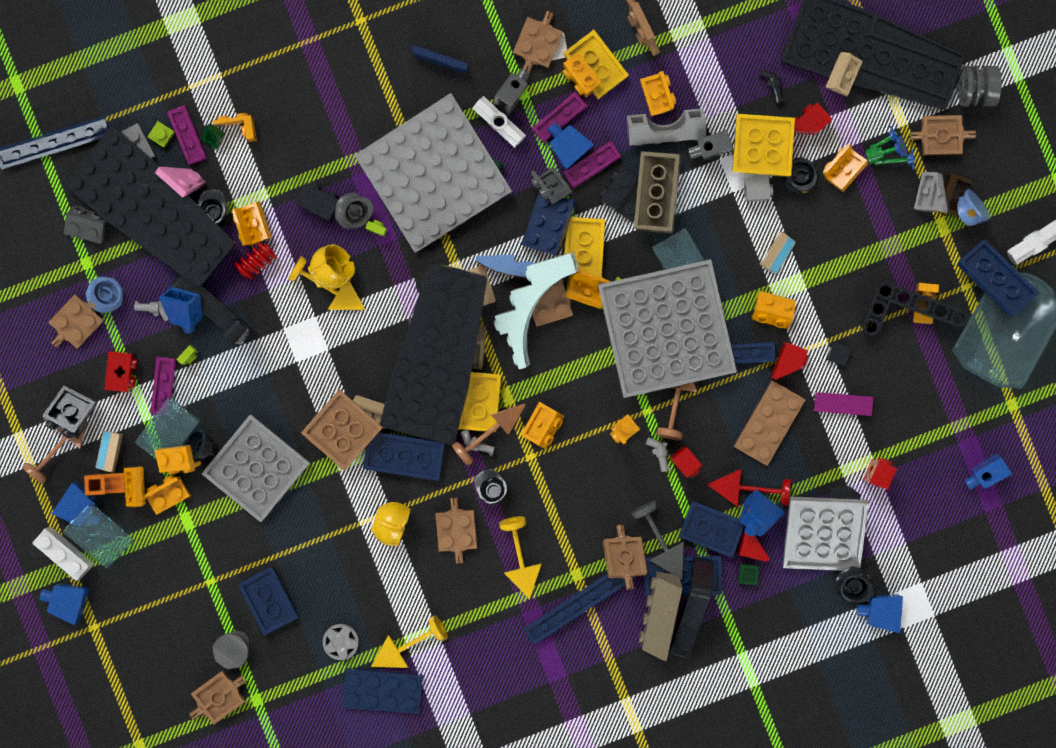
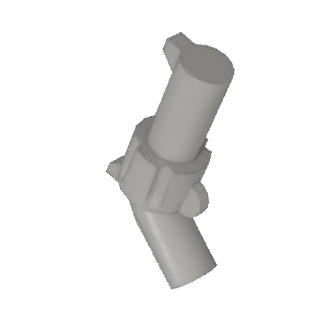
[134,301,168,321]
[461,430,495,456]
[646,437,671,472]

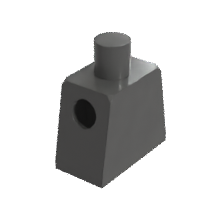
[493,69,530,117]
[688,129,734,160]

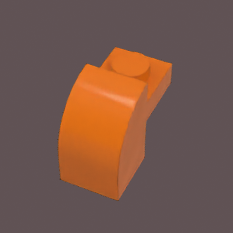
[84,473,125,495]

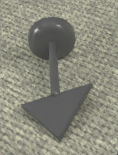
[631,501,684,580]

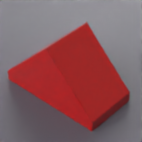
[738,526,770,562]

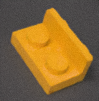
[521,402,564,449]
[124,466,146,507]
[144,475,191,515]

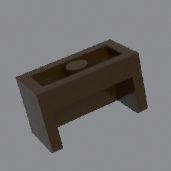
[938,173,973,219]

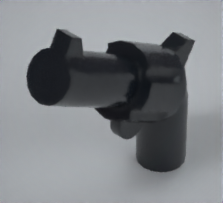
[759,69,786,103]

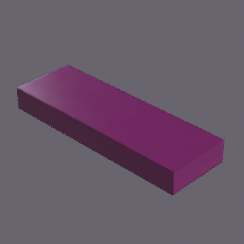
[531,92,587,144]
[167,105,207,166]
[563,141,621,189]
[150,357,177,416]
[813,392,873,416]

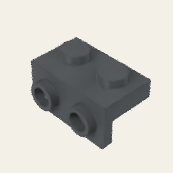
[530,167,572,205]
[64,206,107,244]

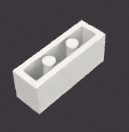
[32,527,94,581]

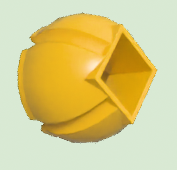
[308,244,355,289]
[371,502,411,547]

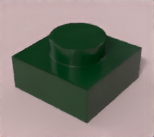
[201,123,226,150]
[737,563,759,585]

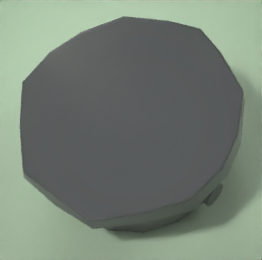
[335,192,374,229]
[213,630,250,669]

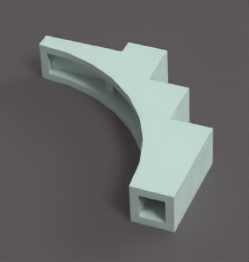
[494,252,580,369]

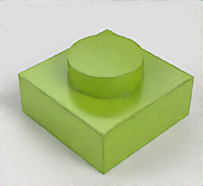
[148,121,175,148]
[366,220,387,237]
[176,345,198,365]

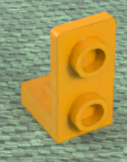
[213,113,257,142]
[913,283,939,324]
[610,414,640,444]

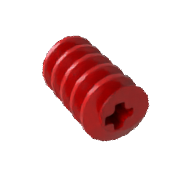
[234,242,278,280]

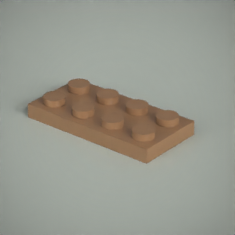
[733,381,805,466]

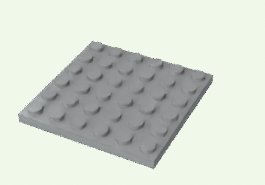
[354,93,513,253]
[598,259,737,398]

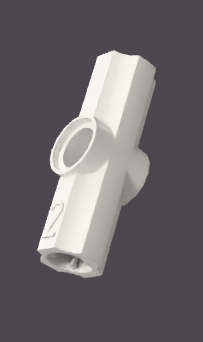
[472,96,526,148]
[1006,220,1056,265]

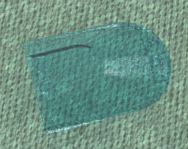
[952,272,1056,389]

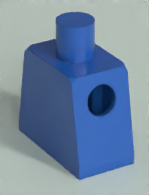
[547,122,594,170]
[159,287,203,334]
[964,453,1012,490]
[52,482,103,526]
[739,490,784,536]
[39,584,90,625]
[856,594,903,633]

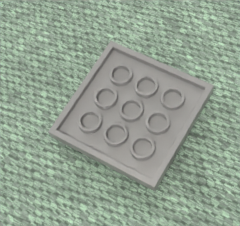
[202,414,310,522]
[782,497,869,571]

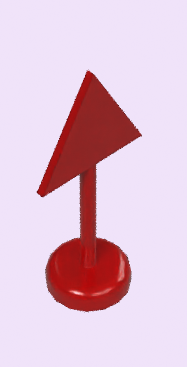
[707,469,791,507]

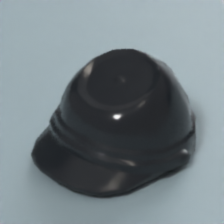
[198,190,227,224]
[474,469,507,505]

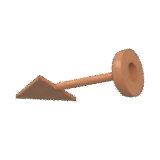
[656,382,697,440]
[452,404,525,466]
[22,428,85,484]

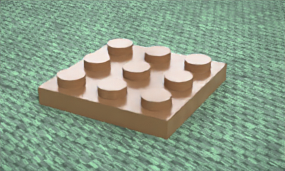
[301,389,383,471]

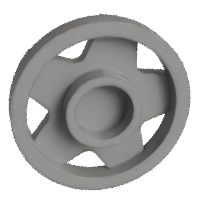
[323,624,359,660]

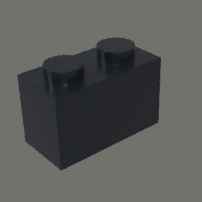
[295,182,339,223]

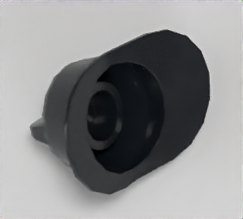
[179,423,214,460]

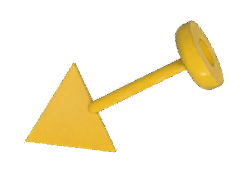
[288,256,365,310]
[499,516,541,599]
[371,615,448,668]

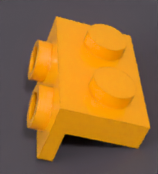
[562,52,601,98]
[640,71,676,117]
[823,144,868,192]
[232,201,272,246]
[566,270,610,309]
[752,291,796,329]
[154,445,201,475]

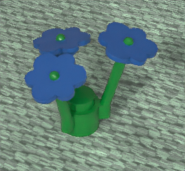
[866,126,915,170]

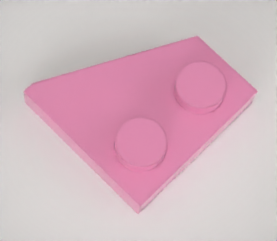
[155,167,205,198]

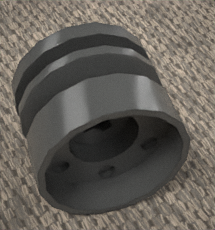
[958,66,1002,107]

